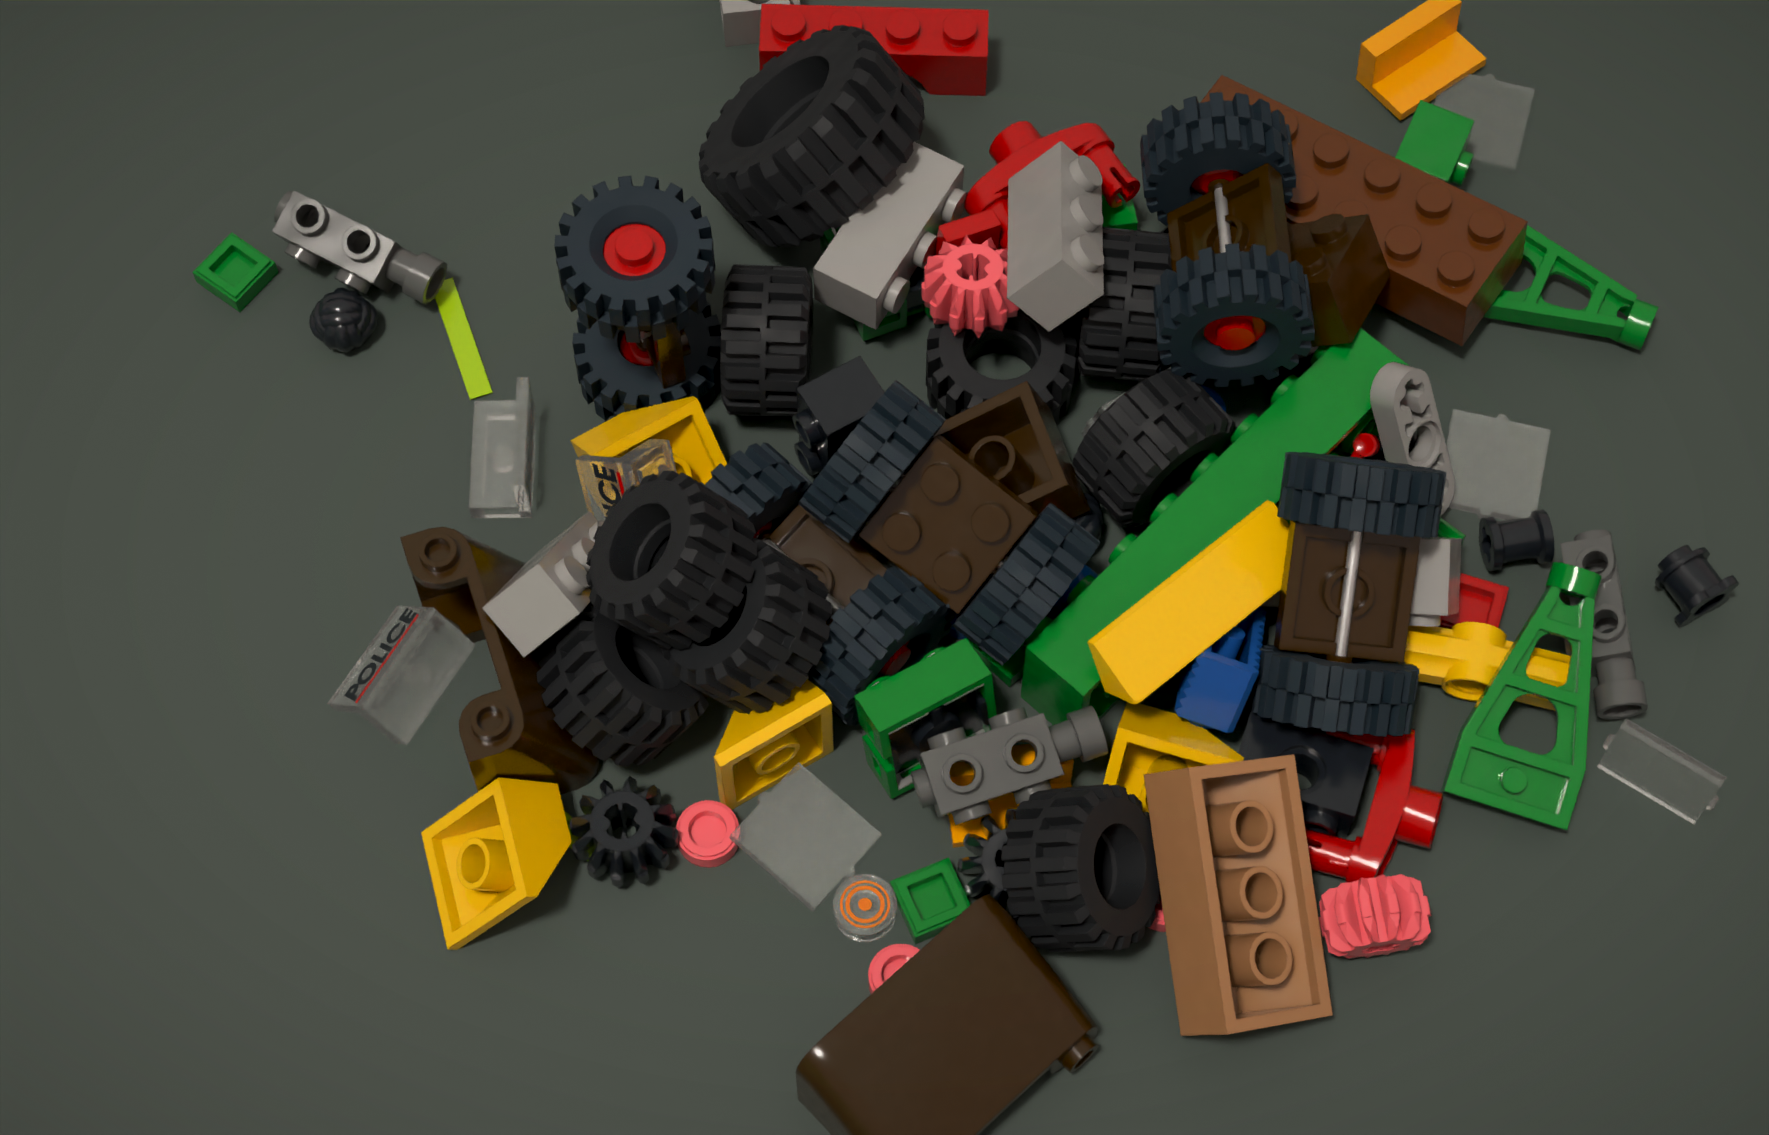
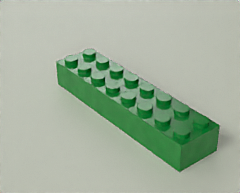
[1020,328,1409,725]

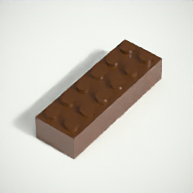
[1200,75,1528,346]

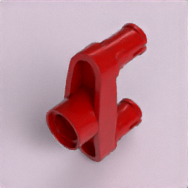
[964,121,1141,249]
[1305,729,1443,883]

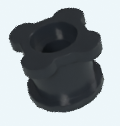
[1655,545,1739,627]

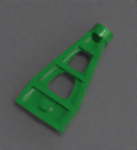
[1483,225,1659,351]
[1441,562,1602,830]

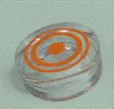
[833,874,897,942]

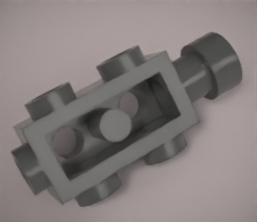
[272,190,447,305]
[1559,530,1648,719]
[911,705,1108,825]

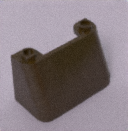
[400,527,600,795]
[795,894,1098,1135]

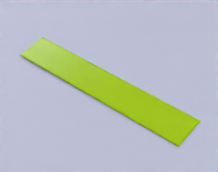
[435,277,493,400]

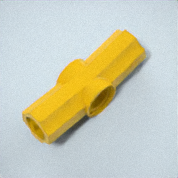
[1404,622,1571,711]

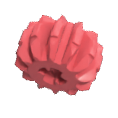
[921,234,1020,339]
[1318,874,1431,959]

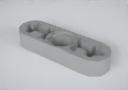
[1370,362,1455,515]

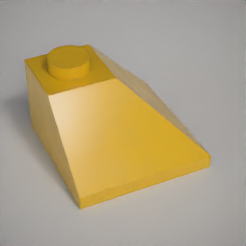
[570,396,727,511]
[714,679,834,810]
[1103,702,1244,812]
[421,777,572,950]

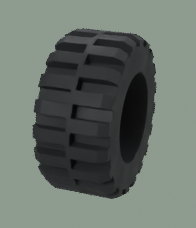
[698,25,925,248]

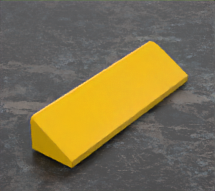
[1087,500,1289,704]

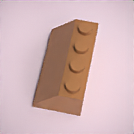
[1144,754,1333,1036]

